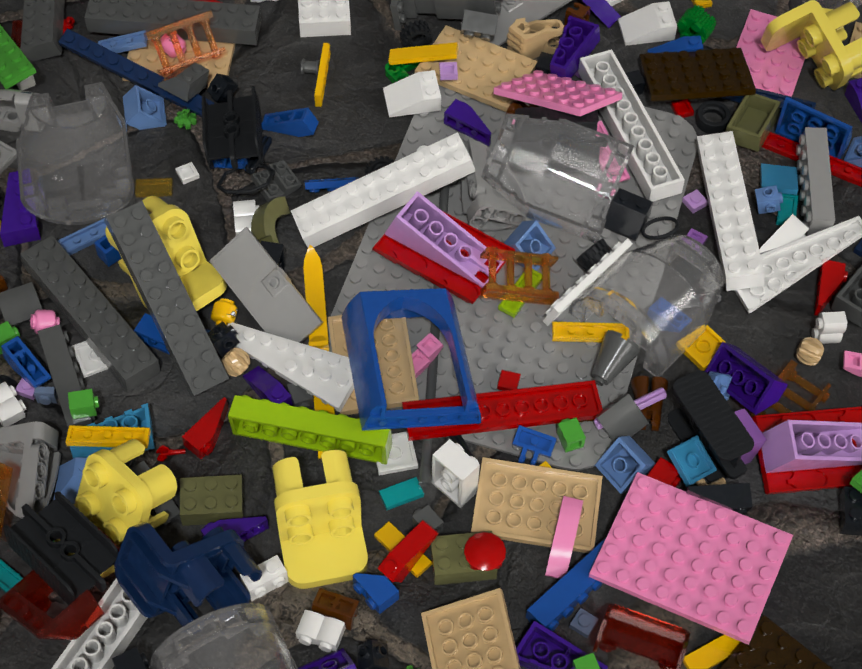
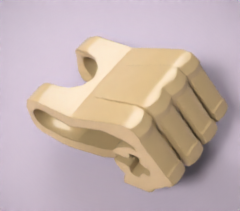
[507,18,564,59]

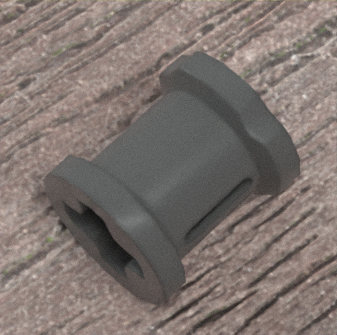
[301,59,320,76]

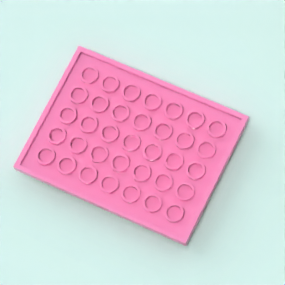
[589,472,793,645]

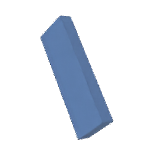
[98,30,148,53]
[57,218,106,255]

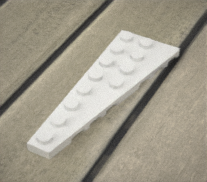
[734,216,862,314]
[227,322,354,412]

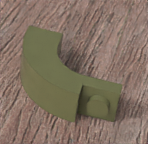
[251,196,290,243]

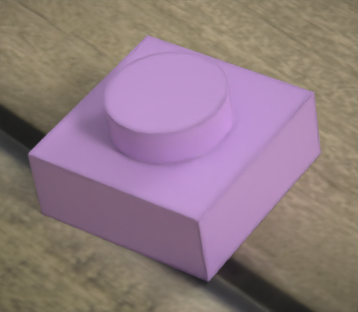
[439,62,458,80]
[682,189,708,213]
[15,378,43,400]

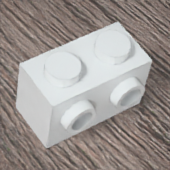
[240,555,289,602]

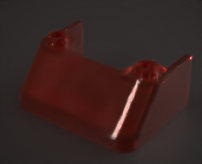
[0,570,105,640]
[593,604,690,669]

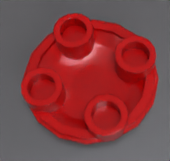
[464,532,506,571]

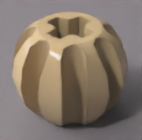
[796,337,824,366]
[221,347,250,377]

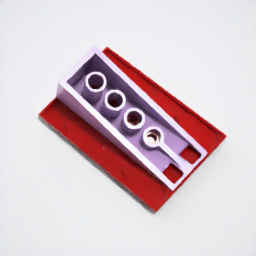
[372,191,516,304]
[752,406,862,495]

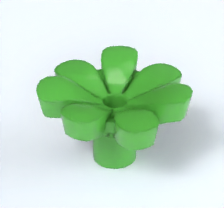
[174,109,197,130]

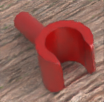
[156,445,186,461]

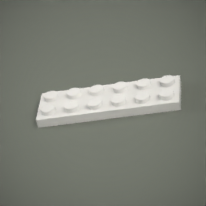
[543,238,633,326]

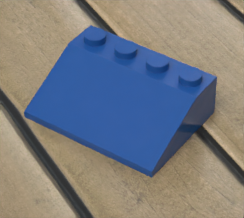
[775,97,852,159]

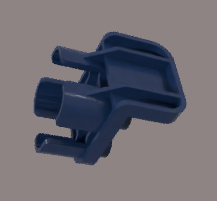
[114,522,262,635]

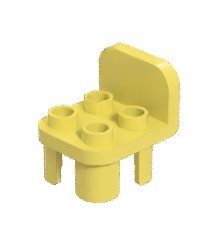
[761,0,862,90]
[105,196,227,311]
[53,439,177,578]
[272,450,368,589]

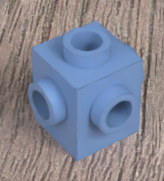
[755,185,783,214]

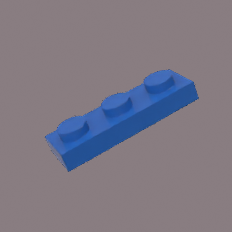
[305,177,359,192]

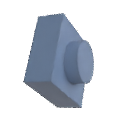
[34,387,58,405]
[569,608,599,638]

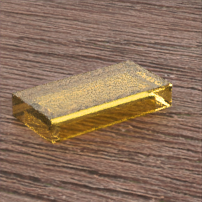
[135,178,173,198]

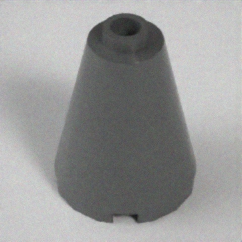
[591,330,640,386]

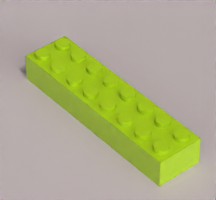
[228,395,392,465]

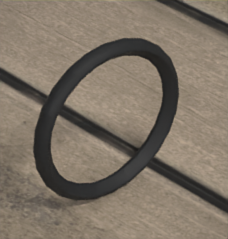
[641,216,680,240]

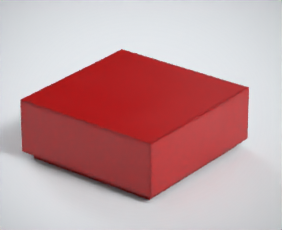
[671,99,694,118]
[497,370,521,391]

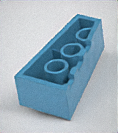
[70,403,155,459]

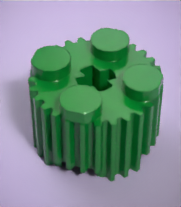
[677,5,717,44]

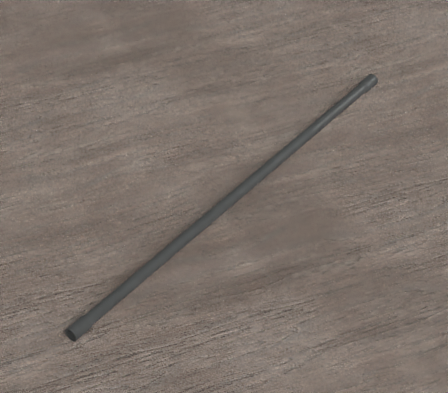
[419,184,450,487]

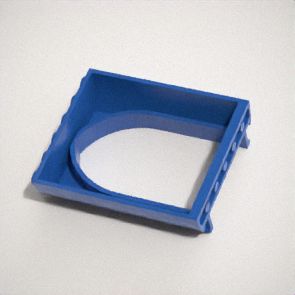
[341,288,481,431]

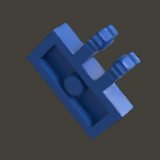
[512,425,557,466]

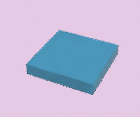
[760,163,798,195]
[667,435,717,487]

